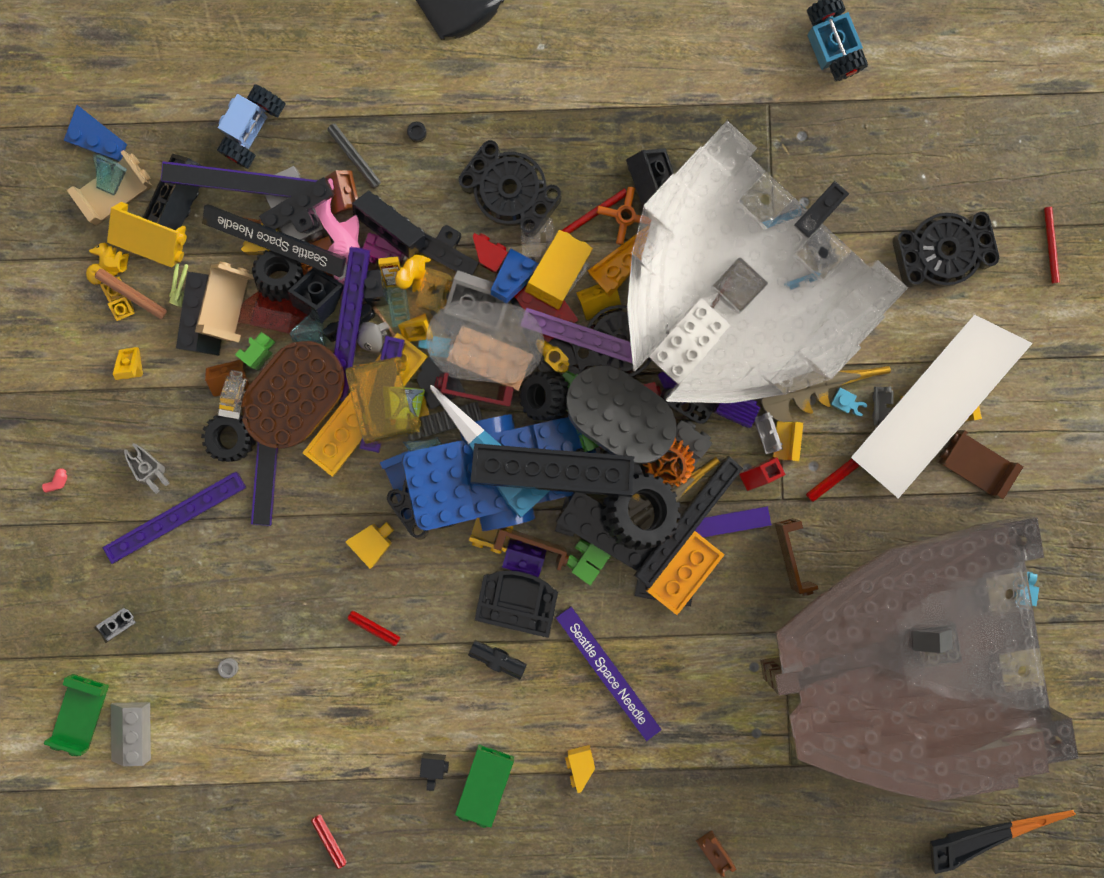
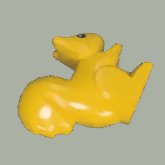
[86,243,129,285]
[395,255,431,293]
[536,339,569,373]

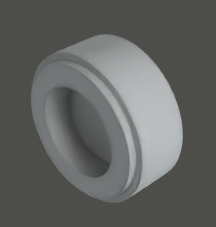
[218,658,239,678]

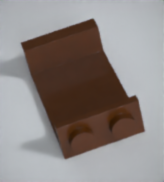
[938,430,1024,499]
[775,518,819,596]
[494,527,569,571]

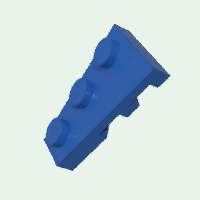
[64,105,127,161]

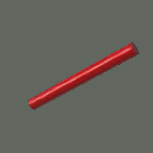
[561,188,627,234]
[1044,207,1060,284]

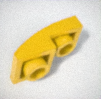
[100,276,135,321]

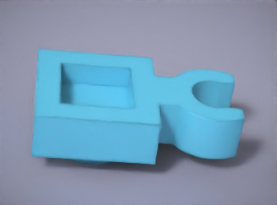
[830,388,867,416]

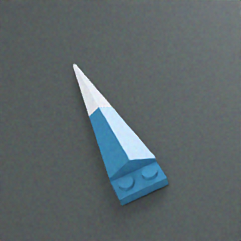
[430,385,550,518]

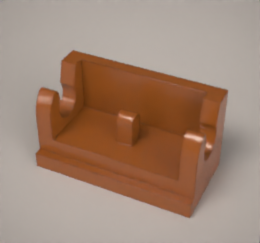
[696,830,737,877]

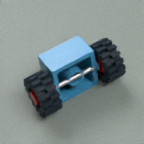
[806,0,868,81]

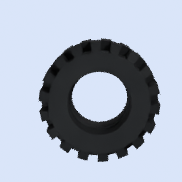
[252,250,304,302]
[519,372,569,420]
[201,415,256,462]

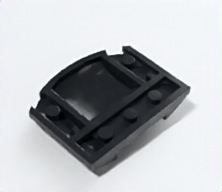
[416,0,504,40]
[474,570,558,638]

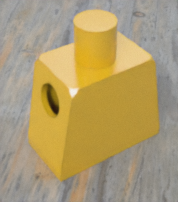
[346,522,394,569]

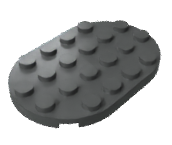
[566,366,676,465]

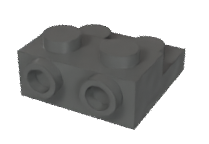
[668,420,713,470]

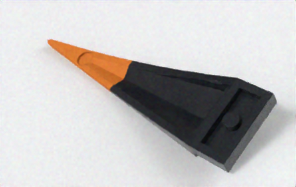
[930,810,1076,874]

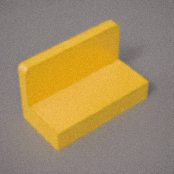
[576,285,621,320]
[773,421,803,461]

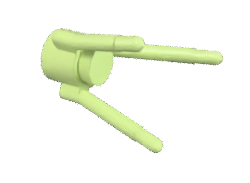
[169,263,188,307]

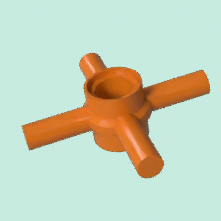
[597,187,652,245]

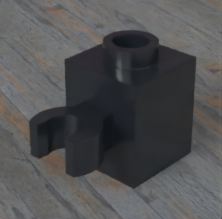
[420,753,449,791]

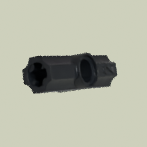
[468,640,527,680]

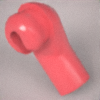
[42,468,67,493]

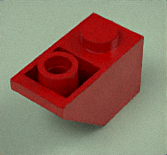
[473,233,508,275]
[739,457,786,491]

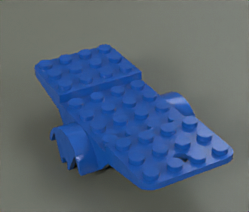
[402,414,596,531]

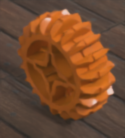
[643,437,695,488]

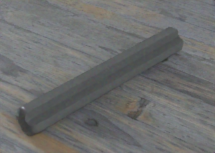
[327,124,381,188]

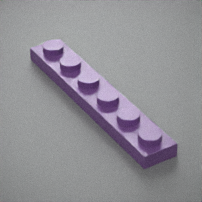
[521,308,632,363]

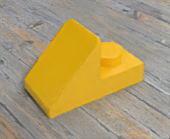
[113,347,143,380]

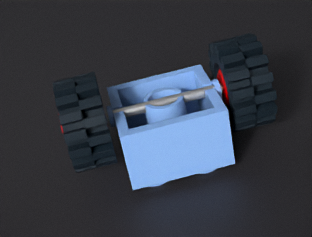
[217,84,286,169]

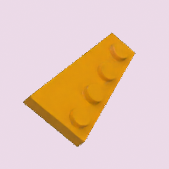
[587,225,650,297]

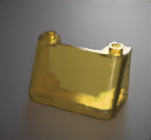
[346,356,421,444]

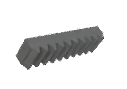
[406,402,483,441]

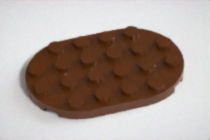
[241,341,344,448]

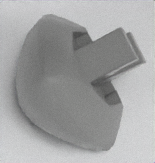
[357,322,390,353]

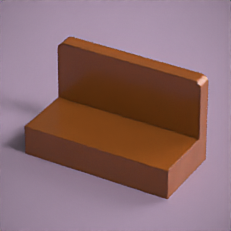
[325,170,358,215]
[205,359,250,397]

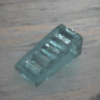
[386,287,411,327]

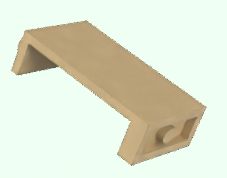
[67,150,152,225]
[195,261,254,343]

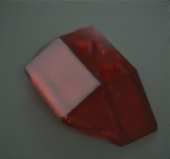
[238,291,316,340]

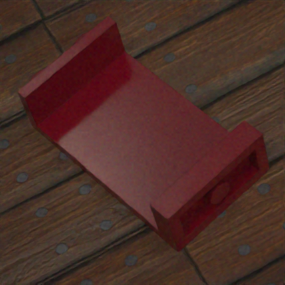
[434,373,514,407]

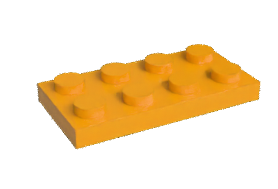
[646,531,725,615]

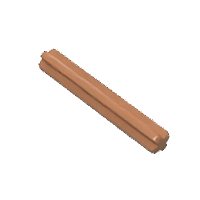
[95,268,167,319]

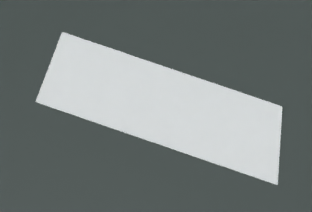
[851,315,1032,499]

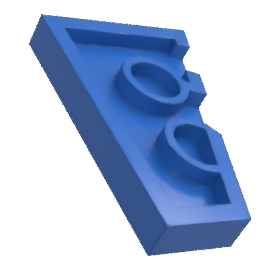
[491,248,539,304]

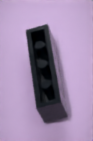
[352,190,426,259]

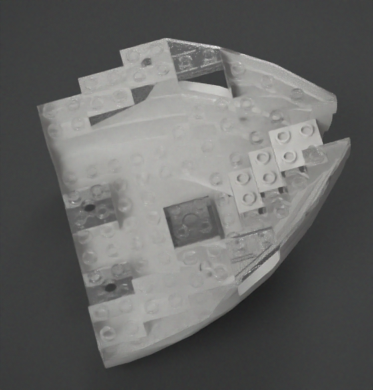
[627,120,908,403]

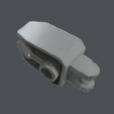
[124,443,170,494]

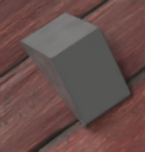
[912,629,953,653]

